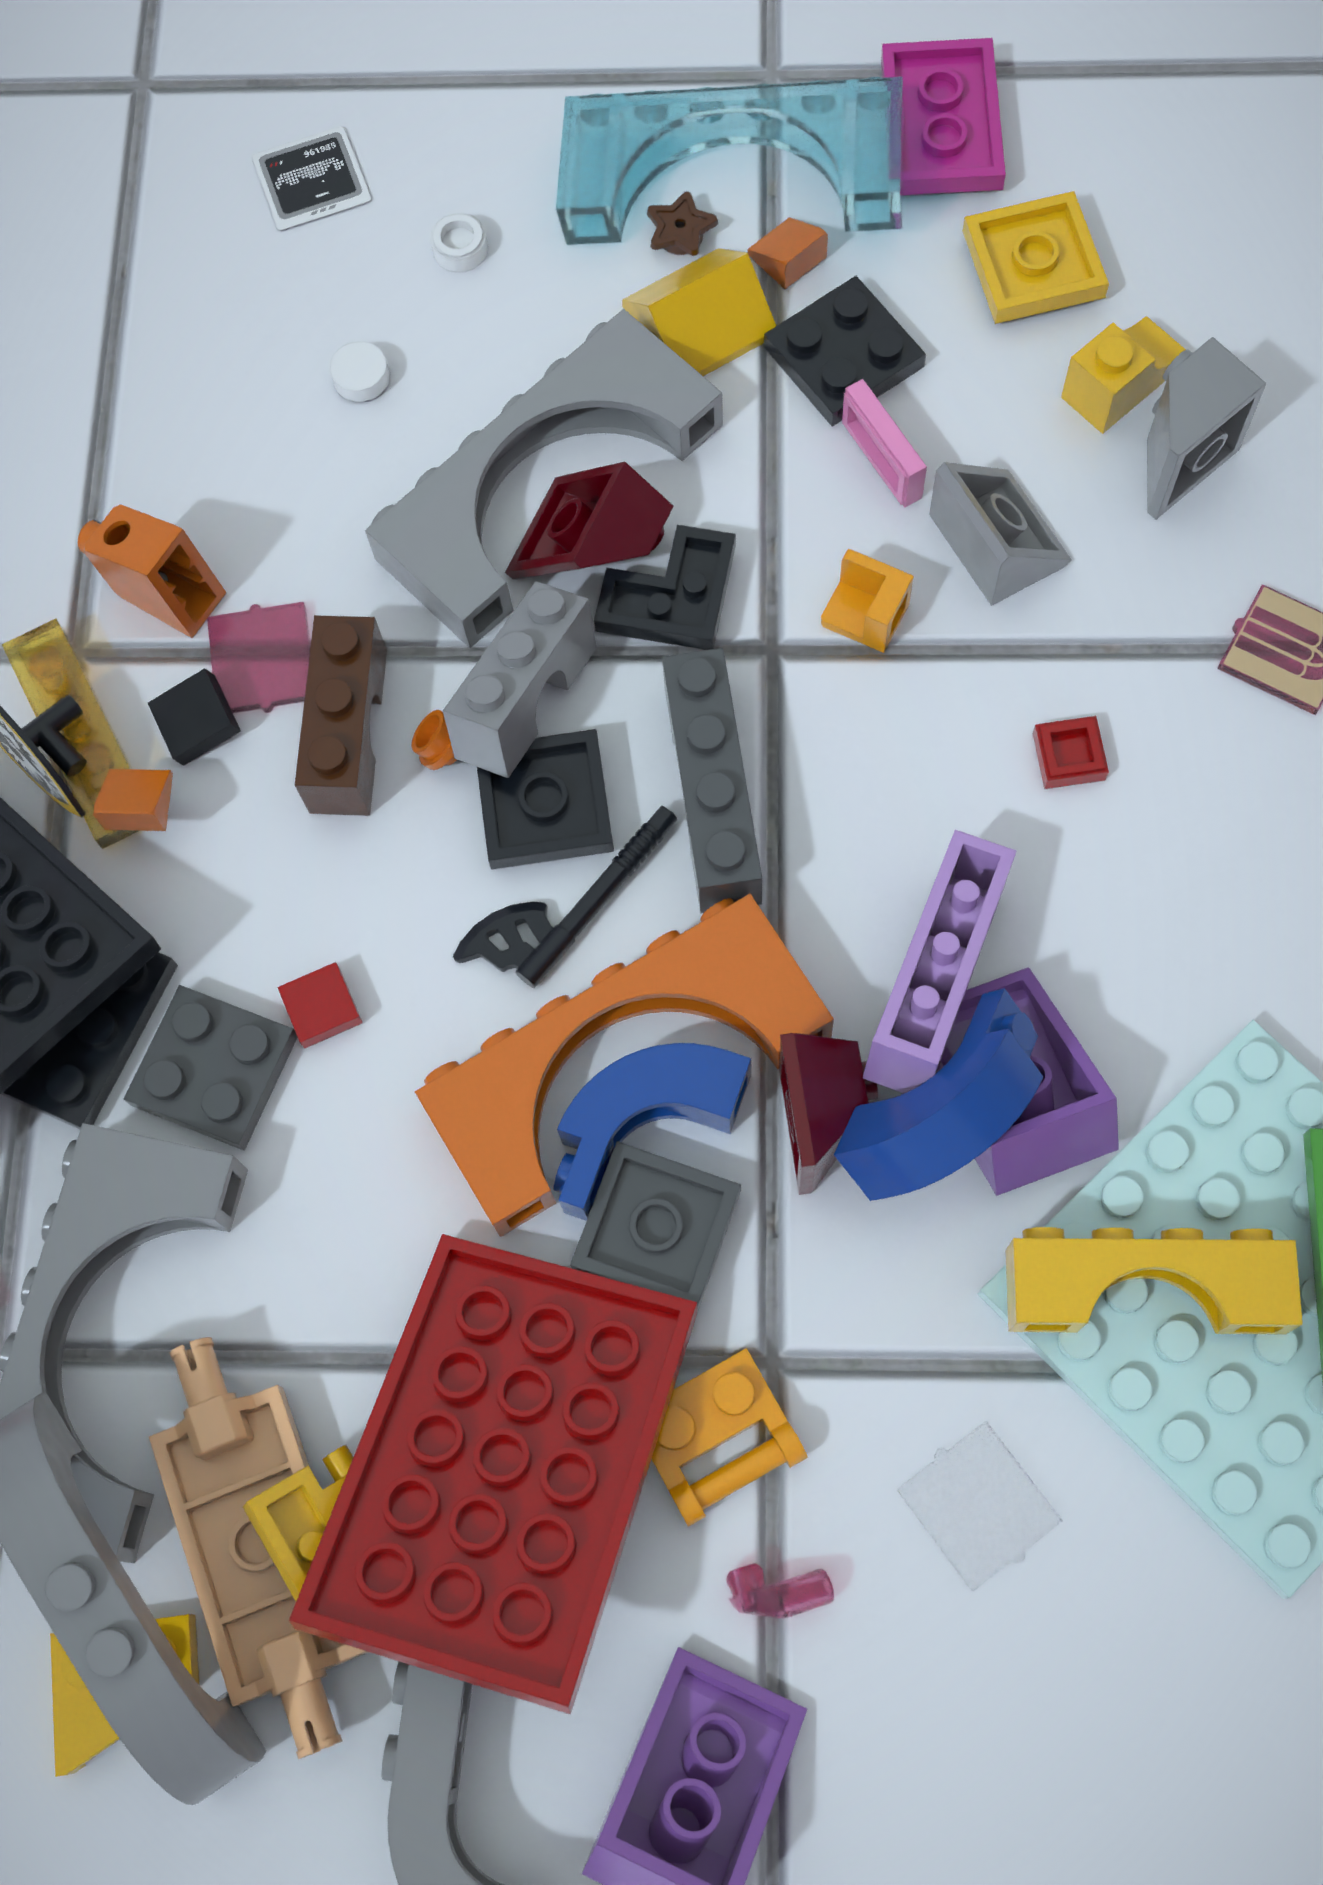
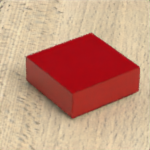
[1032,716,1109,789]
[277,962,363,1049]

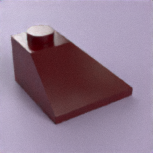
[505,462,674,579]
[779,1033,878,1195]

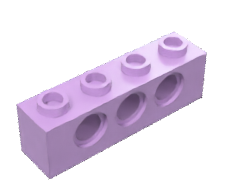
[863,830,1017,1093]

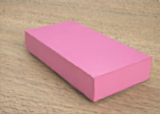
[842,379,927,507]

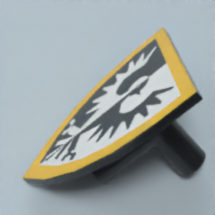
[0,695,87,818]

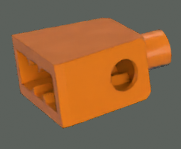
[78,505,226,638]

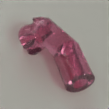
[726,1563,834,1619]

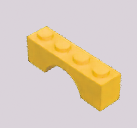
[1005,1227,1303,1335]

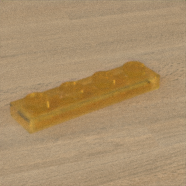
[1,618,138,849]

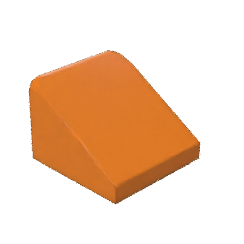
[747,217,828,289]
[93,769,173,831]

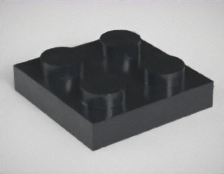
[764,276,926,427]
[477,729,614,870]

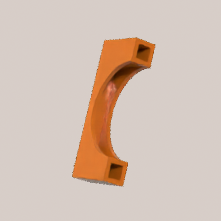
[414,894,834,1237]

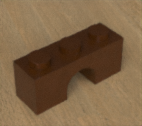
[294,615,387,816]

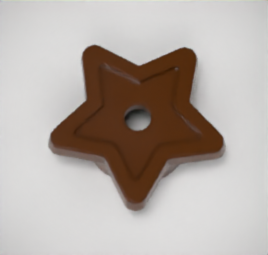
[647,191,718,256]

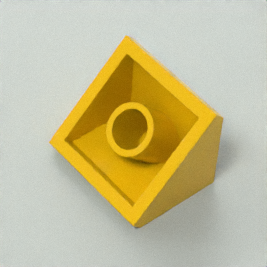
[622,248,776,376]

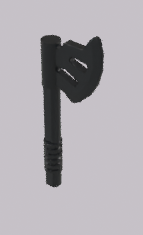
[453,806,677,988]

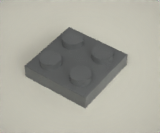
[123,985,298,1151]
[570,1141,741,1313]

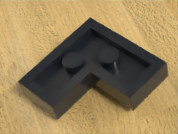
[594,525,736,650]

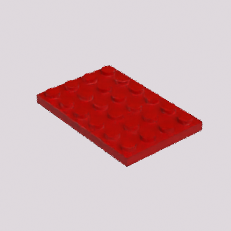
[289,1234,697,1715]

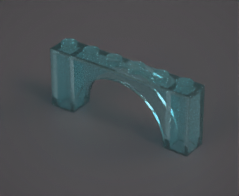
[556,77,905,245]

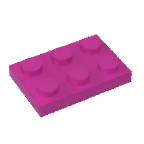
[881,38,1006,196]

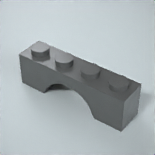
[662,648,762,914]

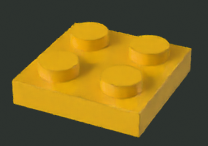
[962,191,1109,324]

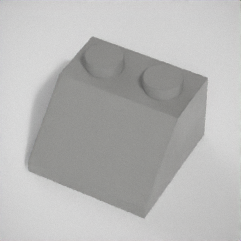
[1147,337,1267,520]

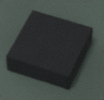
[148,668,241,766]

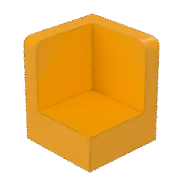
[821,549,914,653]

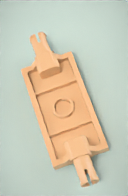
[149,1337,368,1759]

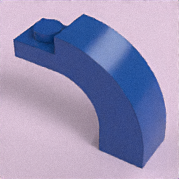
[834,988,1043,1201]
[553,1043,751,1221]

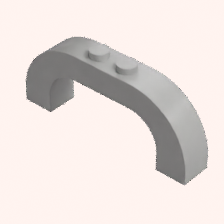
[0,1392,266,1805]
[382,1661,504,1885]

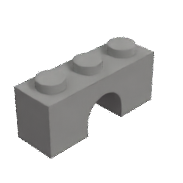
[443,581,597,778]

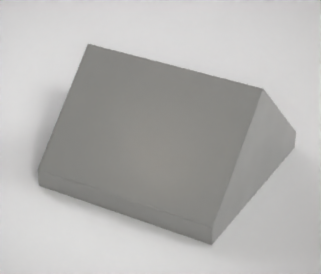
[929,462,1071,606]

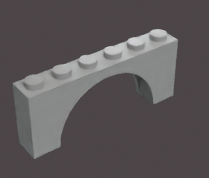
[365,309,723,648]
[0,1123,248,1563]

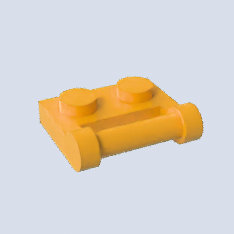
[652,1348,808,1527]

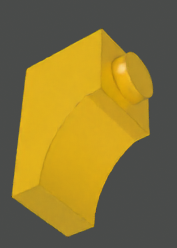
[1061,316,1186,434]

